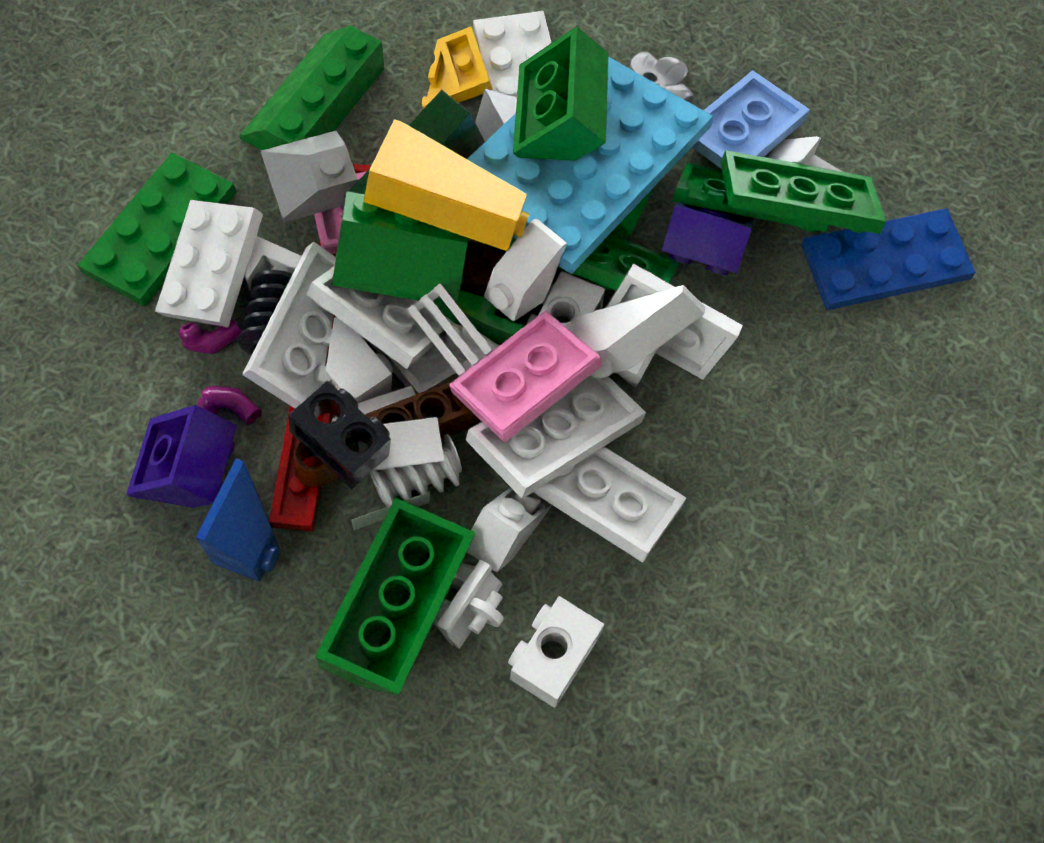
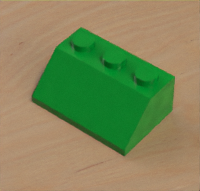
[513,26,609,161]
[332,191,468,306]

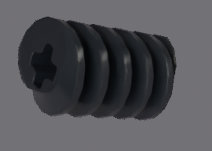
[238,270,292,356]

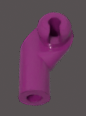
[179,319,241,354]
[198,386,262,425]

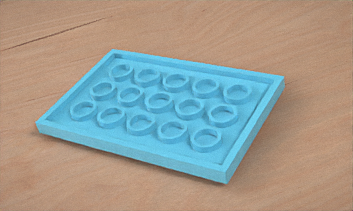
[467,57,713,274]

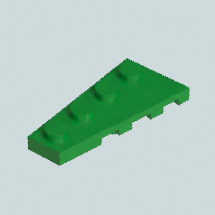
[672,162,829,232]

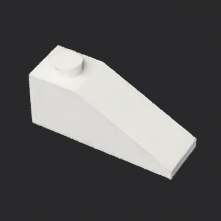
[574,285,705,378]

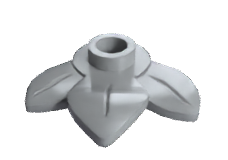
[630,52,693,101]

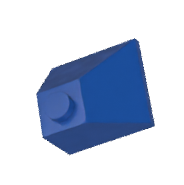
[196,459,280,582]

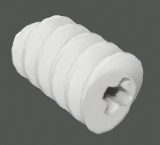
[370,434,462,507]

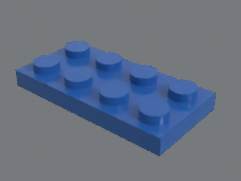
[801,208,976,310]

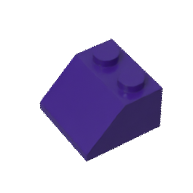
[661,202,754,275]
[126,405,237,508]

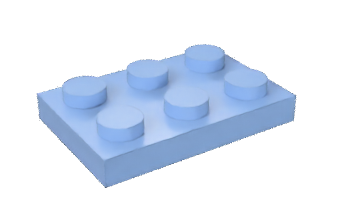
[692,70,810,169]

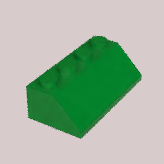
[239,25,385,151]
[315,498,475,696]

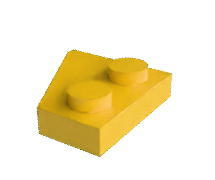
[422,26,493,108]

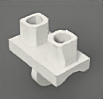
[433,560,504,649]

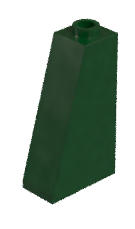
[344,89,485,198]

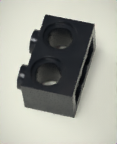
[289,380,391,490]

